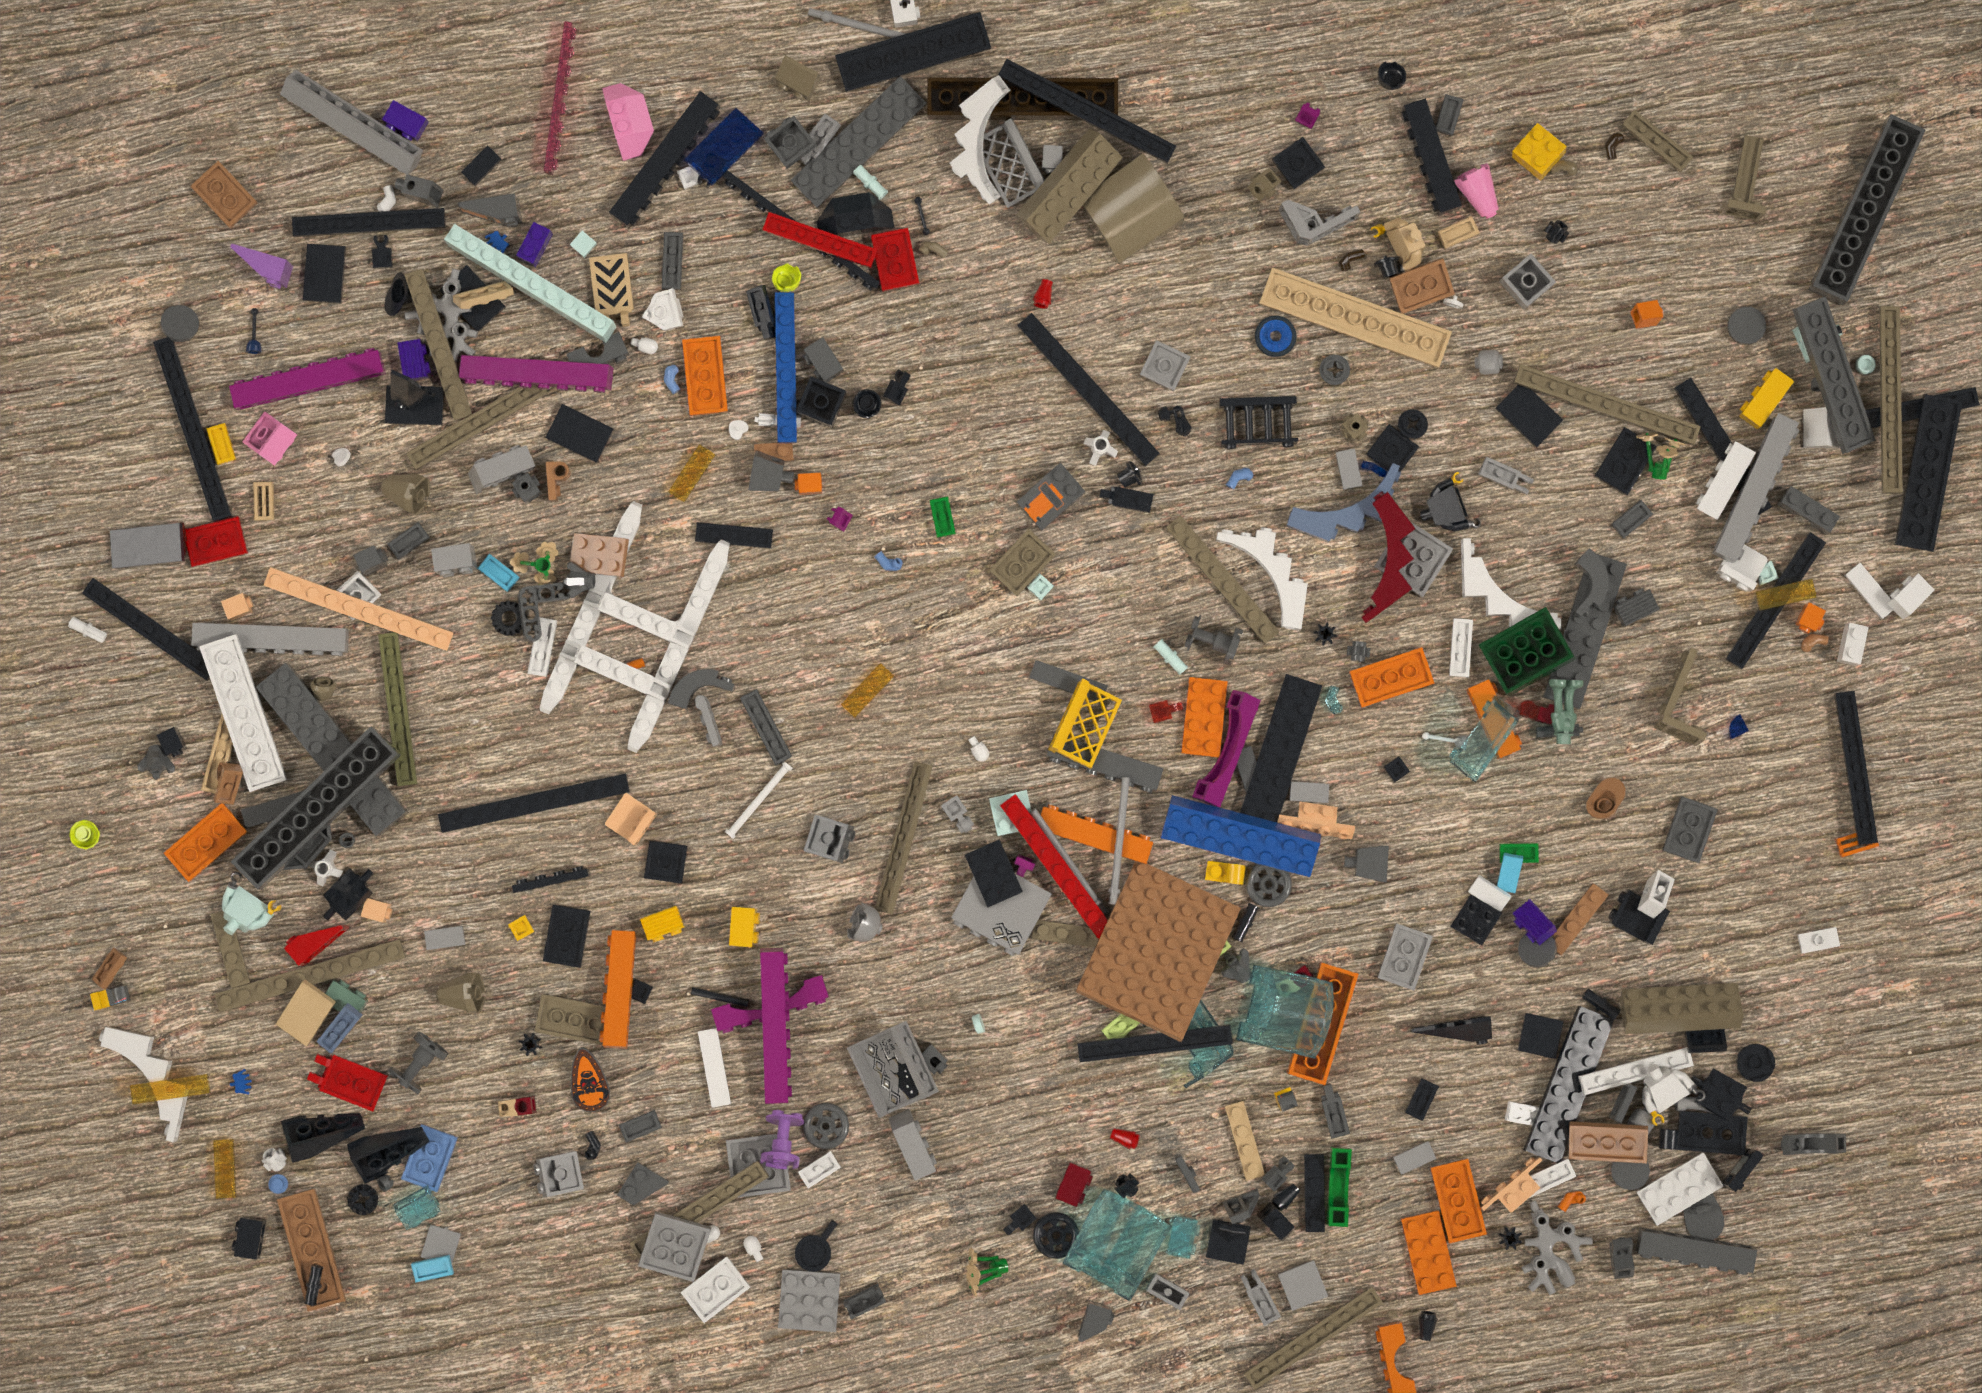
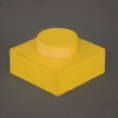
[508,915,535,941]

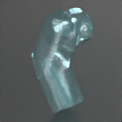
[1325,686,1343,714]

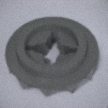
[1319,355,1350,385]

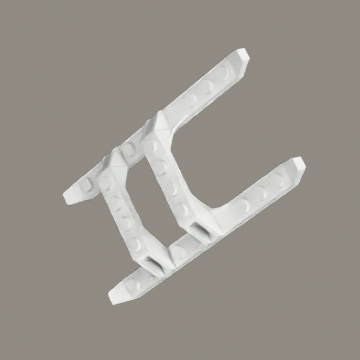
[540,501,730,753]

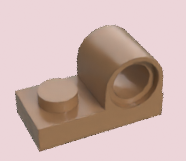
[546,461,571,502]
[213,762,243,805]

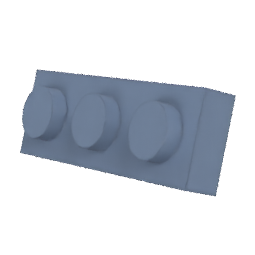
[317,1003,363,1054]

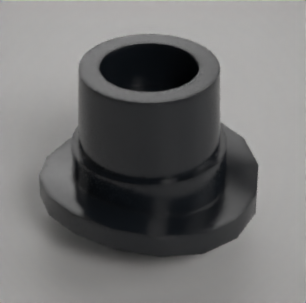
[1374,255,1400,279]
[1117,461,1142,488]

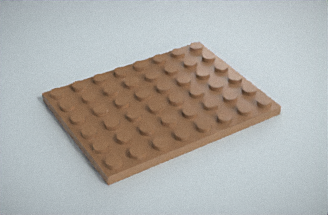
[1075,861,1241,1042]

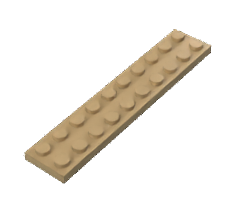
[1259,268,1452,368]

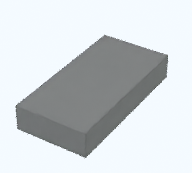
[1335,448,1362,490]
[1289,781,1329,803]
[424,926,466,950]
[1393,1141,1436,1175]

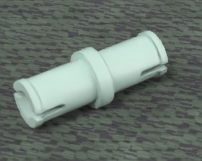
[853,165,888,200]
[1153,639,1188,675]

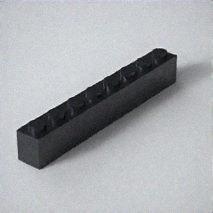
[609,91,720,229]

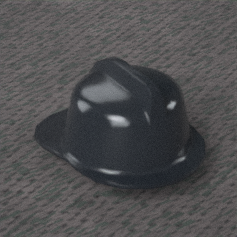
[384,272,413,316]

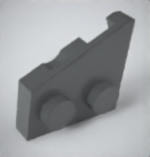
[1223,1189,1260,1224]

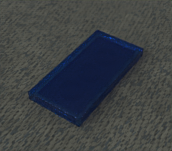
[684,108,764,186]

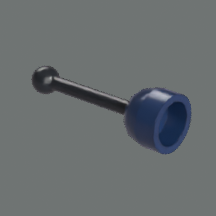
[246,308,261,354]

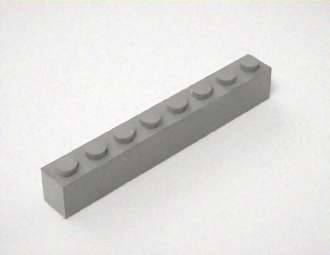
[280,70,424,175]
[1712,413,1799,563]
[191,623,349,656]

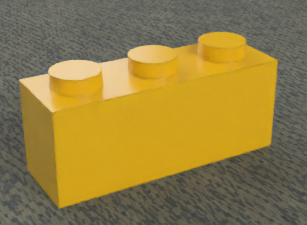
[1739,368,1794,429]

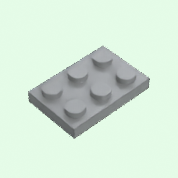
[1377,923,1433,991]

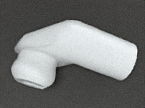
[377,185,396,212]

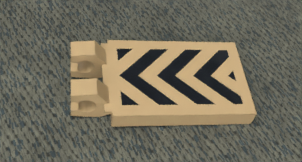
[589,253,634,327]

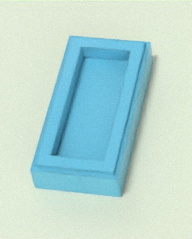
[477,554,520,592]
[1496,853,1523,893]
[411,1255,454,1283]

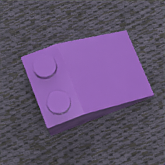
[230,243,293,289]

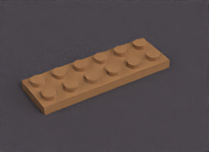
[277,1188,346,1312]

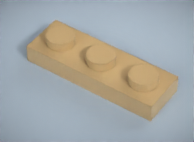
[453,281,514,309]

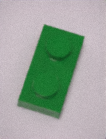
[929,496,956,538]
[1499,843,1539,863]

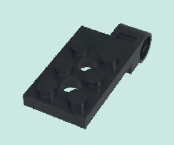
[1658,1111,1748,1156]

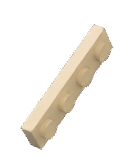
[1225,1101,1265,1181]

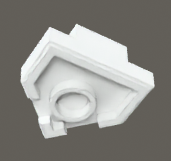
[642,288,683,331]

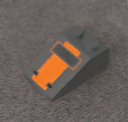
[458,193,522,228]
[1017,462,1086,531]

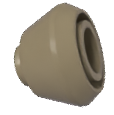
[310,676,337,701]

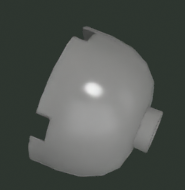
[847,902,882,942]

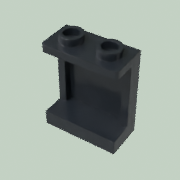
[1608,889,1670,945]

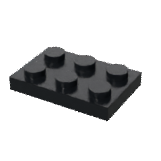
[965,839,1023,908]

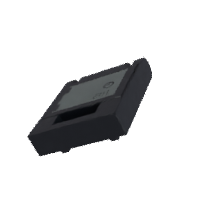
[1722,1149,1763,1192]

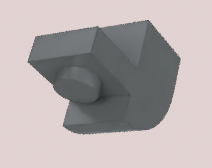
[1609,1237,1635,1279]

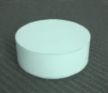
[1855,355,1876,375]
[972,1014,985,1034]

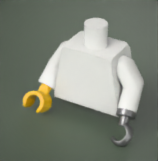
[1642,1064,1705,1126]

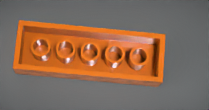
[1287,962,1359,1085]

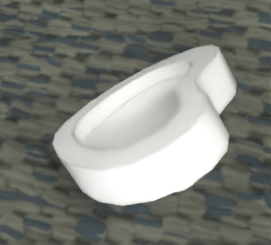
[1443,296,1464,309]
[729,420,749,440]
[332,448,351,467]

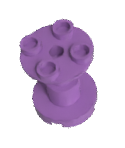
[760,1110,804,1169]

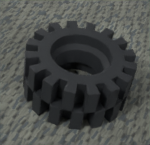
[491,601,527,636]

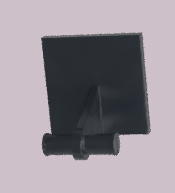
[1206,1219,1251,1265]

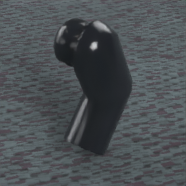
[585,1130,601,1160]

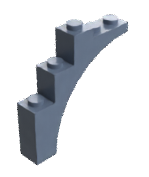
[1286,463,1401,543]

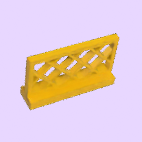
[1048,679,1122,769]

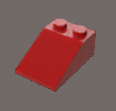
[284,925,349,966]

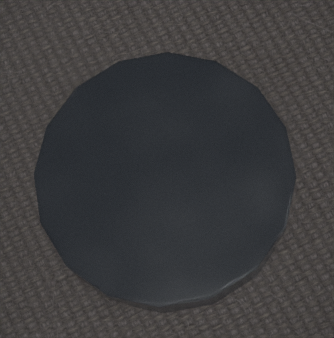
[1736,1043,1776,1082]

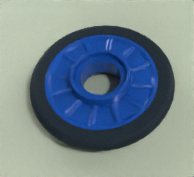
[1255,315,1297,357]

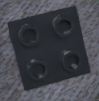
[1450,895,1502,945]

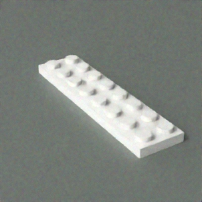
[199,634,287,792]

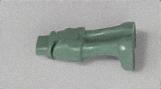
[1549,679,1584,744]

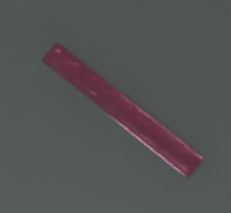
[544,21,576,175]

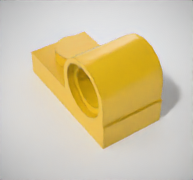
[1205,861,1246,885]

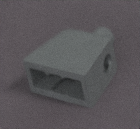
[395,175,444,208]
[748,450,794,491]
[1344,846,1389,883]

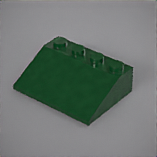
[1479,607,1576,696]

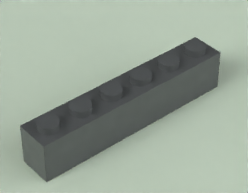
[1047,734,1164,793]
[1636,1227,1758,1275]

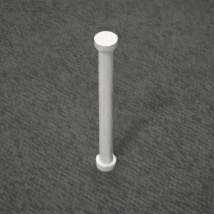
[725,761,793,839]

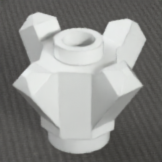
[1084,430,1118,466]
[309,850,343,886]

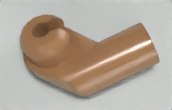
[1801,634,1829,652]

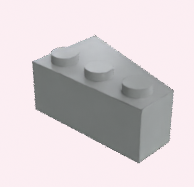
[468,445,535,495]
[889,1109,937,1181]

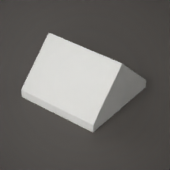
[1803,407,1840,448]
[337,571,381,620]

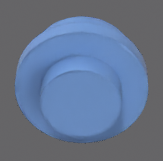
[268,1174,288,1194]

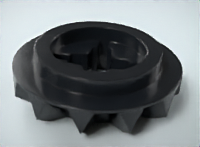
[1397,409,1428,440]
[347,1184,378,1215]

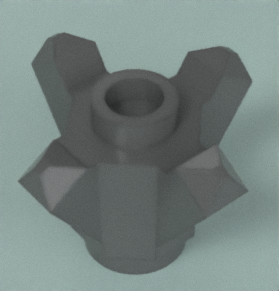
[563,561,596,598]
[137,745,175,780]
[1221,948,1252,983]

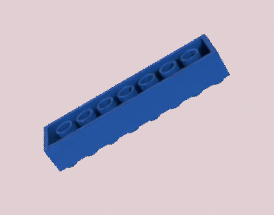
[1161,795,1321,877]

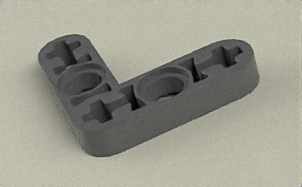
[518,582,570,643]

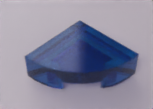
[1361,460,1388,478]
[1729,714,1749,740]

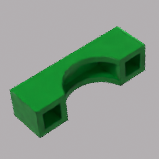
[1327,1147,1352,1227]

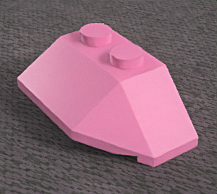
[602,83,654,161]

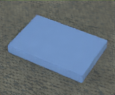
[401,1124,458,1192]

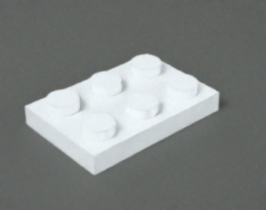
[681,1257,750,1323]

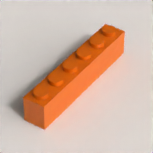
[1041,804,1153,864]
[600,930,636,1049]

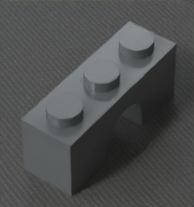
[566,332,630,364]
[1777,486,1840,535]

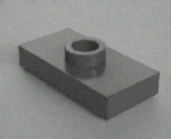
[1175,1155,1200,1193]

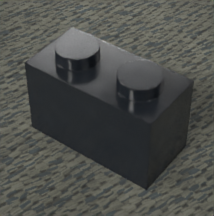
[232,1216,266,1260]

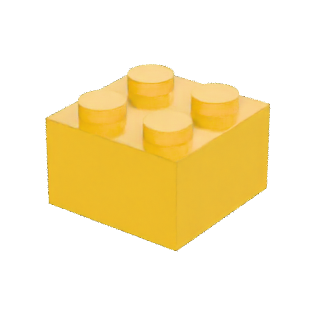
[1512,123,1567,181]
[729,907,760,947]

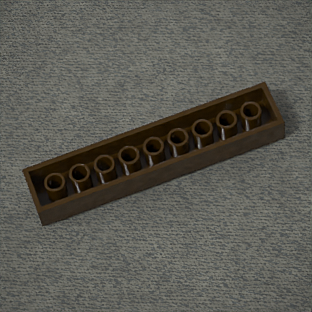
[927,77,1118,121]

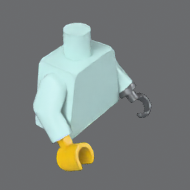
[222,871,281,935]

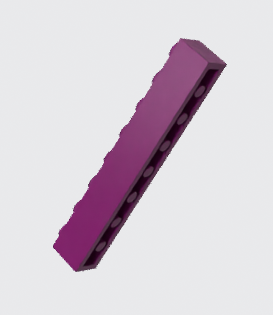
[229,348,386,411]
[459,355,614,393]
[760,947,792,1104]

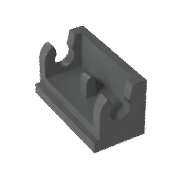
[843,1283,887,1320]

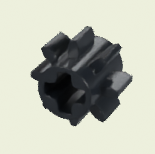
[1544,220,1569,244]
[1313,622,1337,646]
[519,1033,543,1056]
[1114,1173,1139,1198]
[1498,1226,1522,1250]

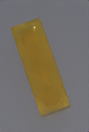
[668,444,716,503]
[1755,579,1817,611]
[841,663,894,718]
[213,1139,237,1199]

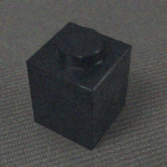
[156,727,187,758]

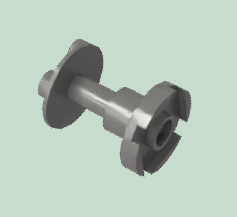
[1184,615,1243,666]
[387,1031,448,1094]

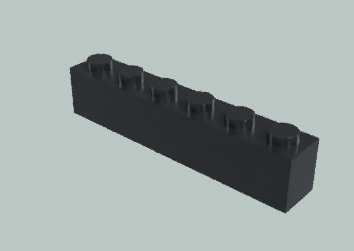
[1401,98,1462,216]

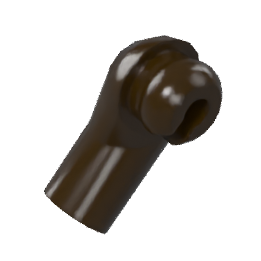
[1605,132,1624,160]
[1339,249,1365,272]

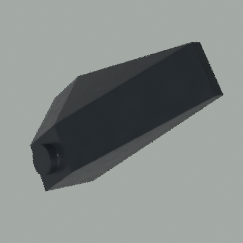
[347,1127,429,1184]

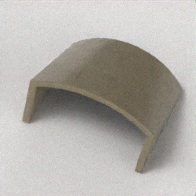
[1082,153,1185,264]

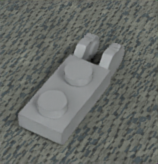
[1478,457,1534,495]
[695,695,723,747]
[1240,1269,1281,1326]

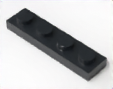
[512,866,591,893]
[1304,1154,1325,1232]

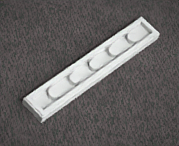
[1578,1047,1694,1095]

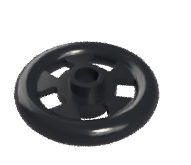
[1033,1212,1079,1259]

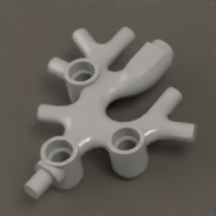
[405,268,478,362]
[1521,1200,1593,1295]

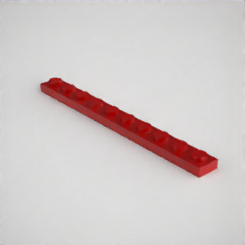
[1000,793,1108,940]

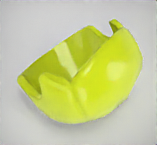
[772,263,801,293]
[69,820,100,849]

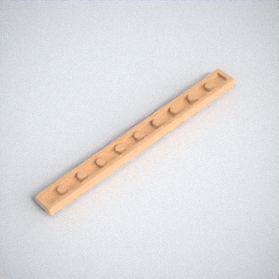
[263,567,454,651]

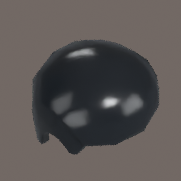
[1377,61,1407,90]
[852,389,882,419]

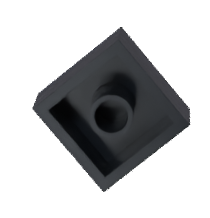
[796,376,847,429]

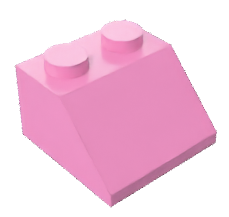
[242,411,297,466]

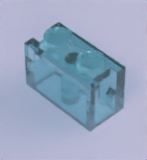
[394,1185,441,1230]
[1166,1215,1200,1259]

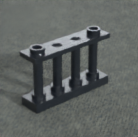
[1219,396,1298,450]

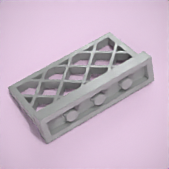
[983,118,1045,208]

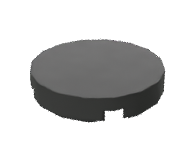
[160,305,199,342]
[1727,307,1766,345]
[1518,935,1557,968]
[1610,1162,1650,1190]

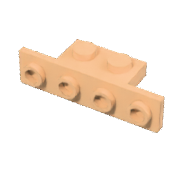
[1277,801,1355,839]
[1480,1156,1542,1213]

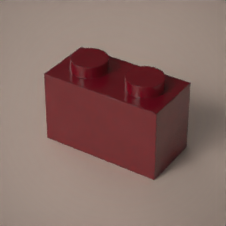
[1055,1162,1093,1207]

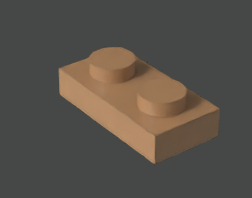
[754,442,794,462]
[92,947,127,990]

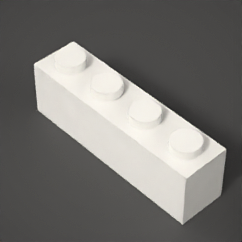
[1696,441,1756,520]

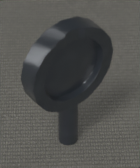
[795,1220,838,1272]

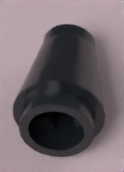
[1271,1183,1300,1211]
[1419,1311,1438,1341]

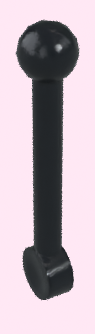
[914,197,930,235]

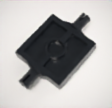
[322,868,374,921]
[1691,1068,1752,1122]

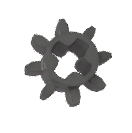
[1347,641,1371,662]

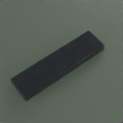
[695,522,773,549]

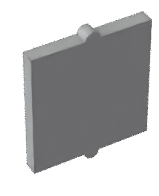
[421,1224,461,1263]

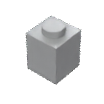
[1042,145,1063,175]

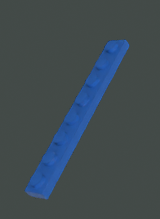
[775,292,797,443]

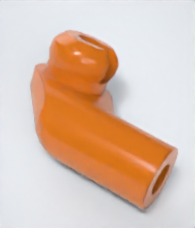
[1558,1191,1586,1212]

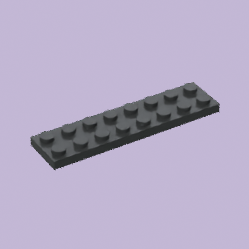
[791,76,927,208]
[1792,296,1876,454]
[1543,554,1627,709]

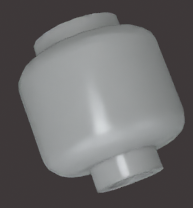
[1475,349,1503,375]
[1627,1108,1656,1135]

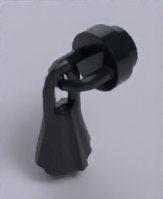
[1158,405,1192,436]

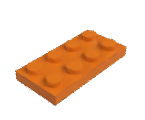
[682,336,728,416]
[1349,647,1434,708]
[1181,677,1228,758]
[164,803,248,882]
[1430,1158,1487,1244]
[1401,1210,1457,1295]

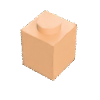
[221,593,254,621]
[361,898,392,923]

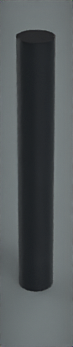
[691,987,749,1007]

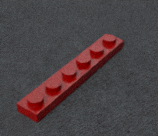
[762,212,877,268]

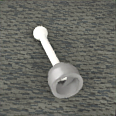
[1422,732,1469,751]

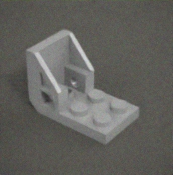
[1279,200,1360,246]

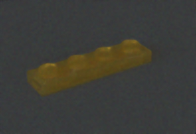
[130,1074,211,1105]

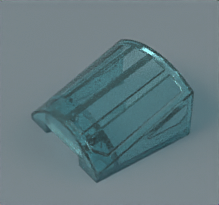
[1236,965,1334,1059]
[1063,1189,1171,1301]

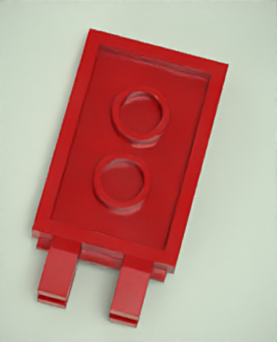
[307,1054,388,1112]

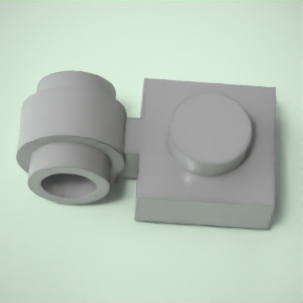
[941,795,974,834]

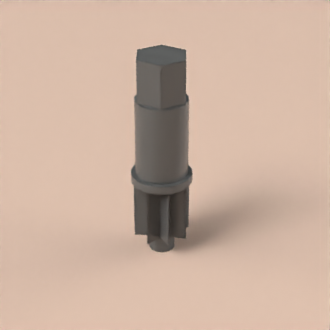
[1536,724,1583,738]

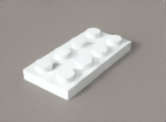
[1636,1152,1723,1226]

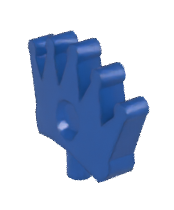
[485,231,509,254]
[230,1069,252,1094]

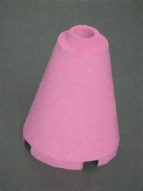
[1454,163,1499,219]

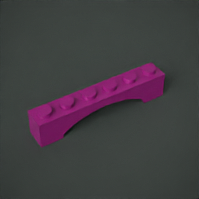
[1192,690,1261,807]
[711,975,829,1034]

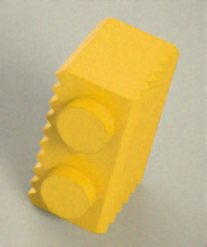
[640,906,685,943]

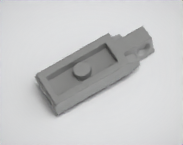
[800,114,841,165]

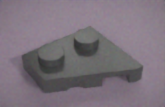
[617,1162,670,1205]

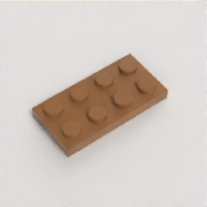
[1569,1122,1648,1164]

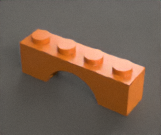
[1375,1321,1416,1393]

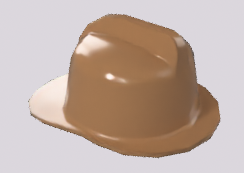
[1586,778,1626,819]

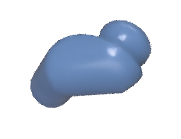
[663,365,680,394]
[1226,467,1253,490]
[875,551,903,571]

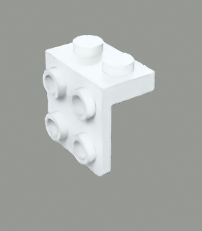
[1716,544,1768,592]

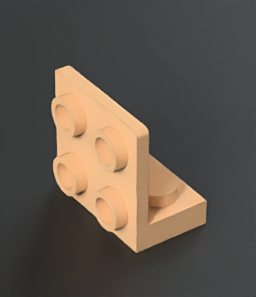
[605,793,657,846]

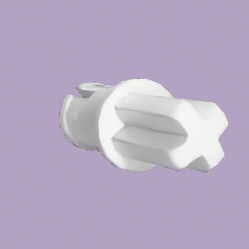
[68,617,107,643]

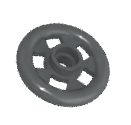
[1246,864,1292,907]
[803,1103,849,1149]

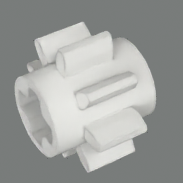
[262,1148,287,1171]

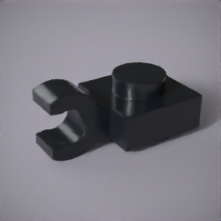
[883,369,911,406]
[1003,1204,1037,1236]

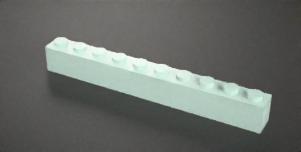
[444,224,616,343]

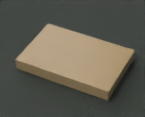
[276,980,336,1047]

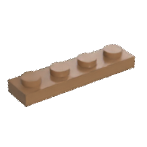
[1552,883,1608,956]

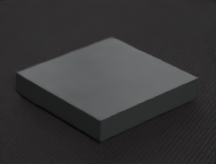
[1609,1084,1637,1123]

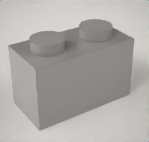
[1146,1272,1190,1310]

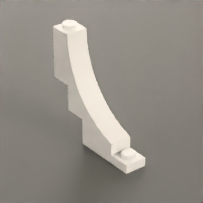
[1461,538,1561,629]
[99,1027,190,1142]

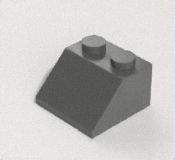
[1077,1300,1114,1342]

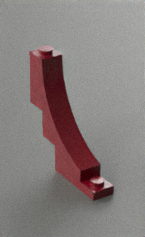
[1361,491,1416,623]

